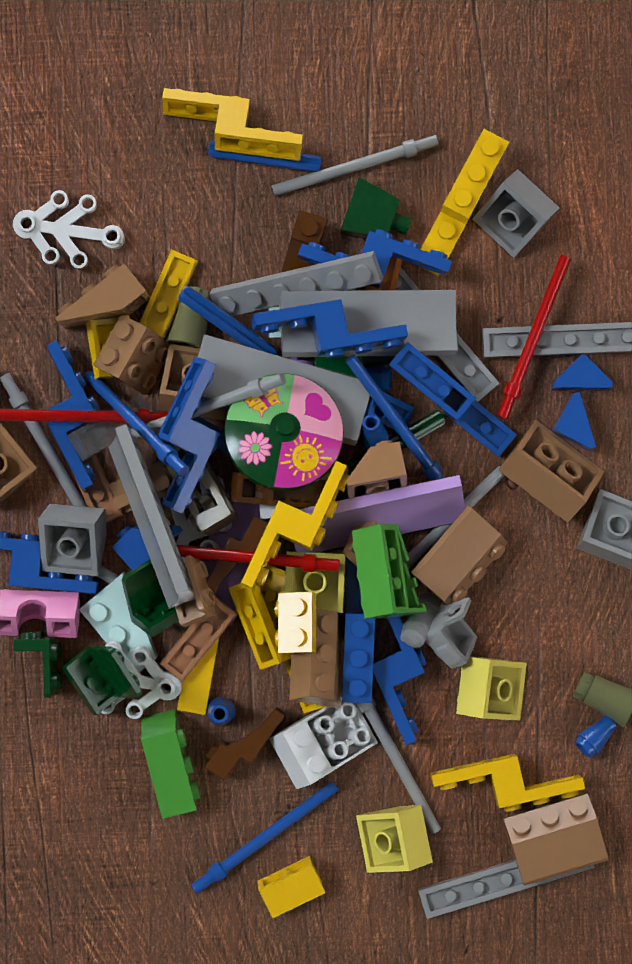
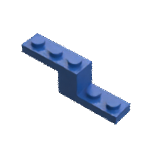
[298,229,452,288]
[251,299,408,359]
[46,340,100,493]
[389,342,517,457]
[158,357,220,514]
[0,532,100,594]
[342,558,375,703]
[373,617,427,745]

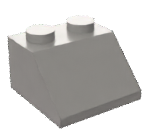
[472,169,559,258]
[38,504,107,576]

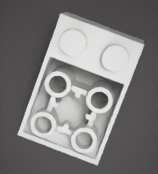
[269,696,378,789]

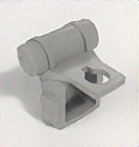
[401,592,477,669]

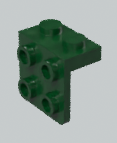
[121,560,179,637]
[13,631,63,698]
[61,646,143,715]

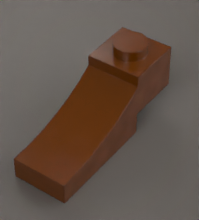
[281,210,327,272]
[229,471,326,508]
[207,516,268,595]
[204,707,285,781]

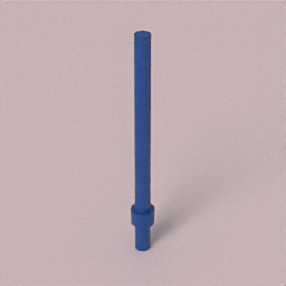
[346,354,445,480]
[84,371,189,476]
[191,781,339,894]

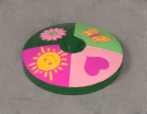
[224,374,344,491]

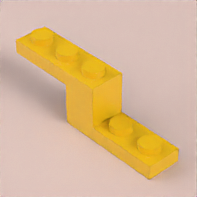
[162,88,303,161]
[420,129,509,276]
[241,461,350,590]
[229,583,326,713]
[430,753,585,812]

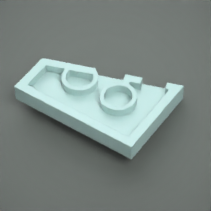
[79,572,158,672]

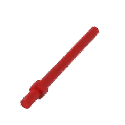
[497,255,571,420]
[0,409,168,424]
[177,545,340,572]

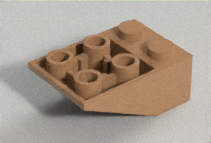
[55,263,150,329]

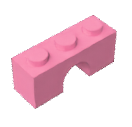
[0,589,80,638]

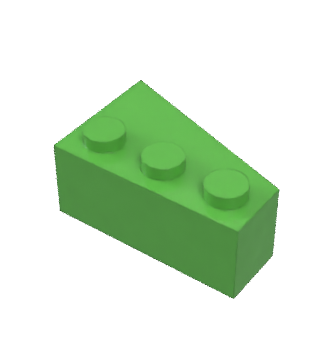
[352,524,427,619]
[141,709,201,819]

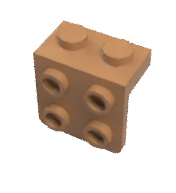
[93,314,169,395]

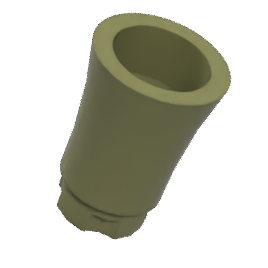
[166,286,211,348]
[573,671,632,727]

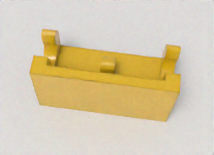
[257,856,326,918]

